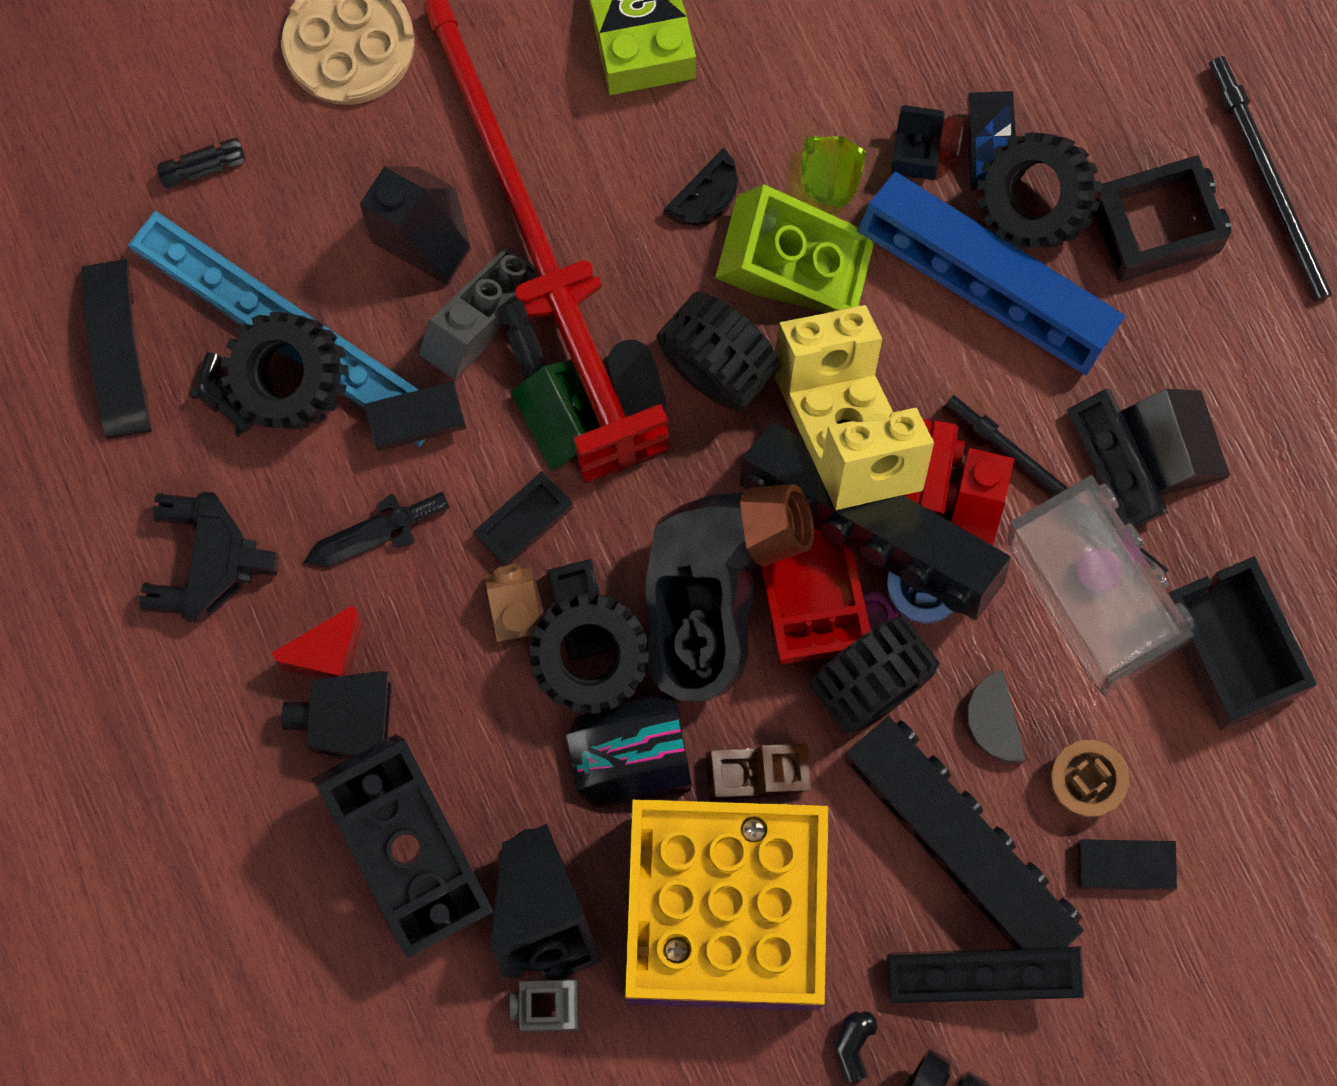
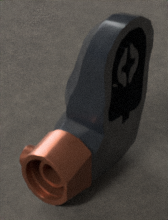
[646,484,814,701]

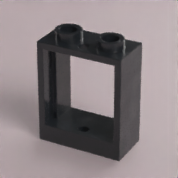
[1093,155,1231,282]

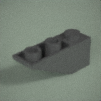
[418,247,539,379]

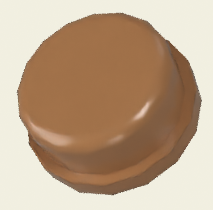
[1050,739,1130,818]

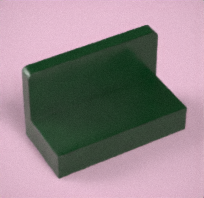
[512,359,600,470]

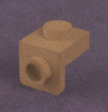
[485,565,540,642]

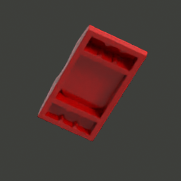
[759,528,871,665]

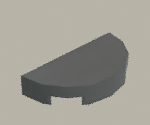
[966,670,1026,763]

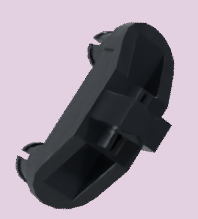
[140,491,279,623]

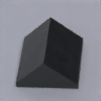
[1121,389,1230,496]

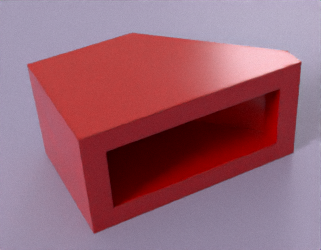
[950,448,1015,546]

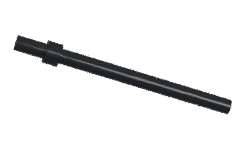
[1209,56,1333,302]
[943,395,1169,584]

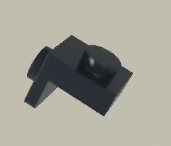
[890,105,945,180]

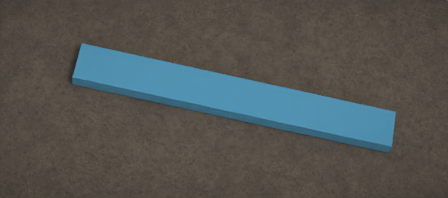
[128,211,426,448]

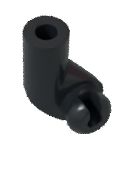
[833,1011,878,1084]

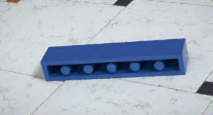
[857,171,1126,376]

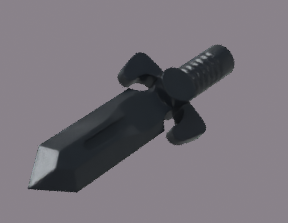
[304,491,450,567]

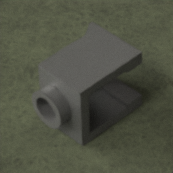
[510,980,579,1033]

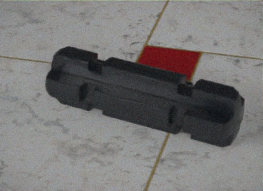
[157,138,245,188]
[498,299,547,381]

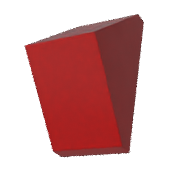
[272,605,363,679]

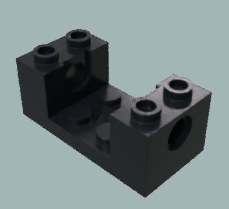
[311,734,494,959]

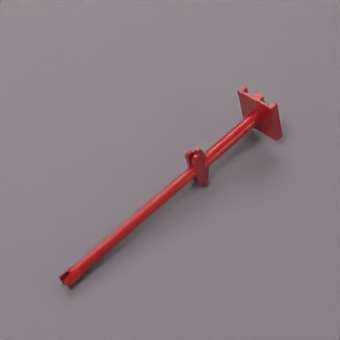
[423,0,670,484]

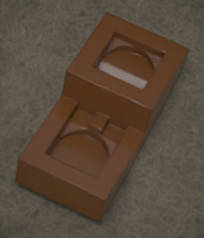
[706,744,811,800]

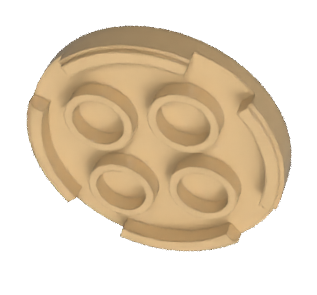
[281,0,415,105]

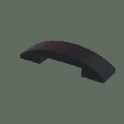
[82,259,152,439]

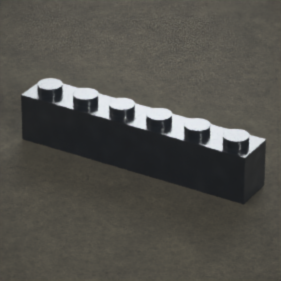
[740,421,1011,621]
[844,715,1085,949]

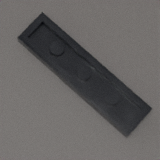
[887,946,1085,1003]

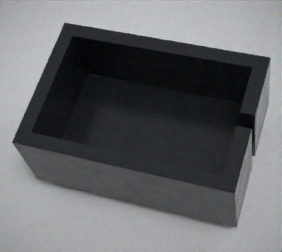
[1160,556,1317,731]

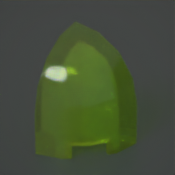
[800,136,866,207]

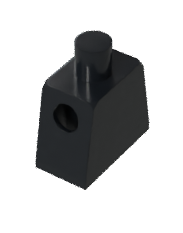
[281,671,392,760]

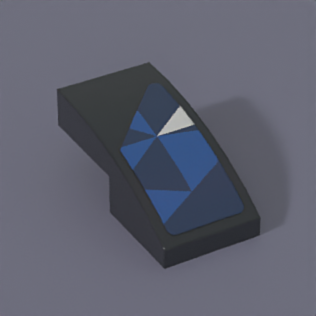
[967,91,1016,190]

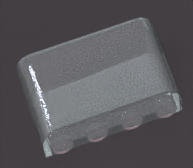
[1007,475,1195,696]

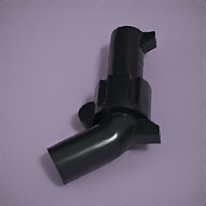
[189,352,255,437]

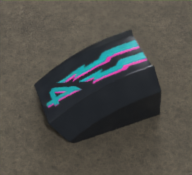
[566,694,692,808]

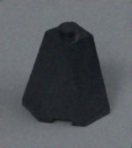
[360,166,471,285]
[490,824,602,980]

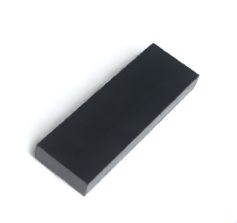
[1067,389,1169,533]

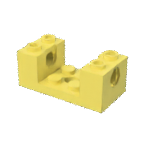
[774,305,934,510]

